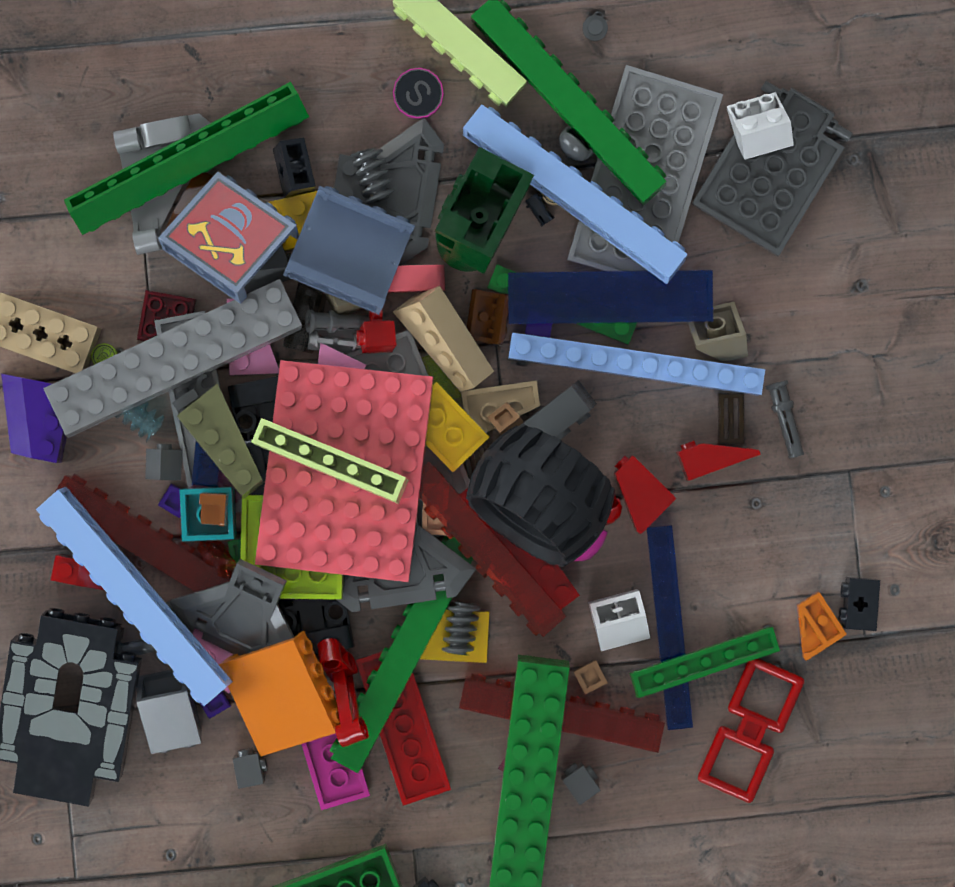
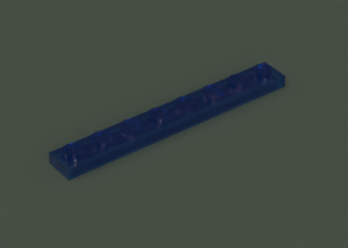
[646,525,693,730]

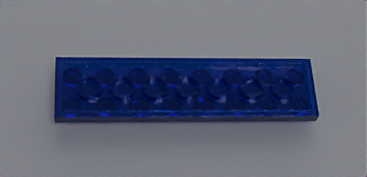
[508,270,713,324]

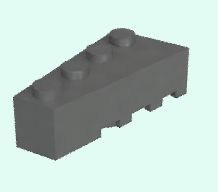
[522,380,597,440]

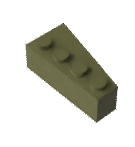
[177,383,263,499]

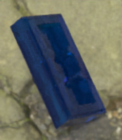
[192,441,220,487]

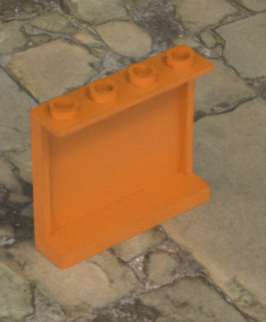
[219,631,340,756]

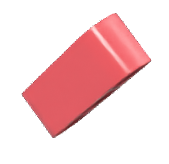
[388,265,445,293]

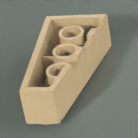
[393,286,494,392]

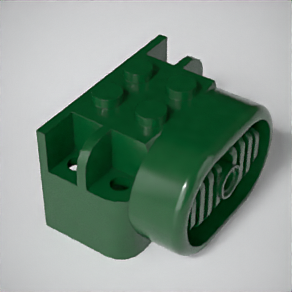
[434,147,534,274]

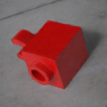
[356,310,397,353]

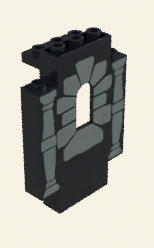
[0,608,142,807]

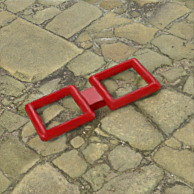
[698,658,805,803]

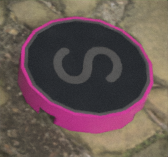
[393,68,444,119]

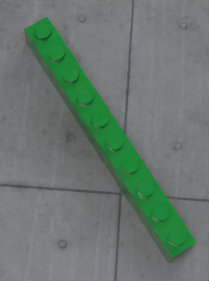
[471,0,667,206]
[64,82,309,235]
[330,531,480,773]

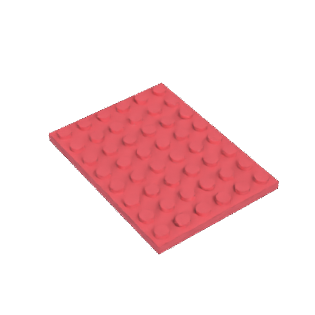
[255,360,434,582]

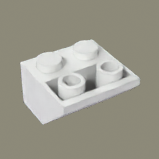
[727,92,794,159]
[588,589,650,651]

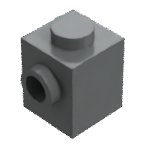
[145,444,182,480]
[232,748,268,789]
[561,762,601,805]

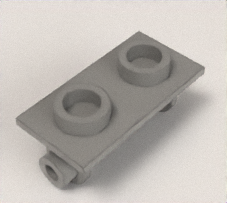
[308,330,361,353]

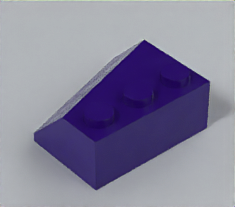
[1,373,67,463]

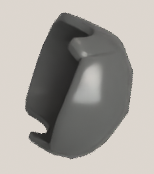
[559,126,594,162]

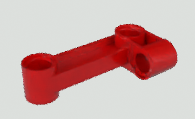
[317,638,369,747]

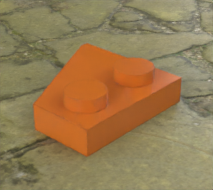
[797,591,847,661]

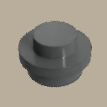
[582,15,608,41]

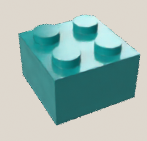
[180,486,237,541]

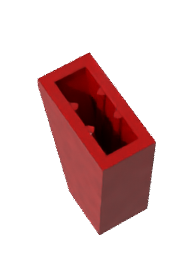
[614,455,677,535]

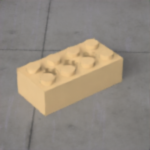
[0,292,102,373]

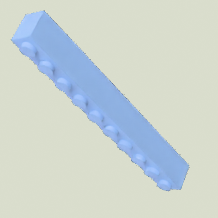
[463,104,687,284]
[508,333,765,395]
[36,487,233,706]

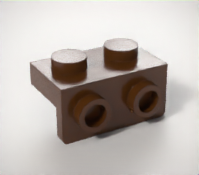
[467,289,511,345]

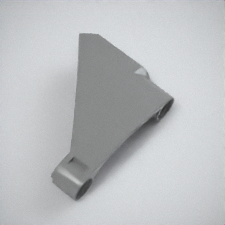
[113,113,210,255]

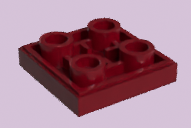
[137,290,196,341]

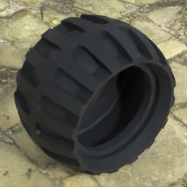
[466,424,615,567]

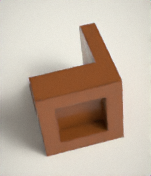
[199,493,229,526]

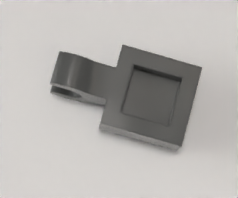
[172,374,215,412]

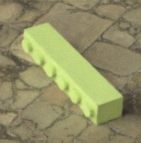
[393,0,527,107]
[251,418,409,504]

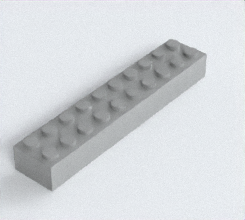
[43,279,302,438]

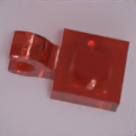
[197,540,236,578]

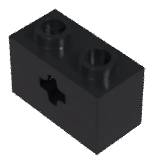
[273,137,316,198]
[838,577,881,631]

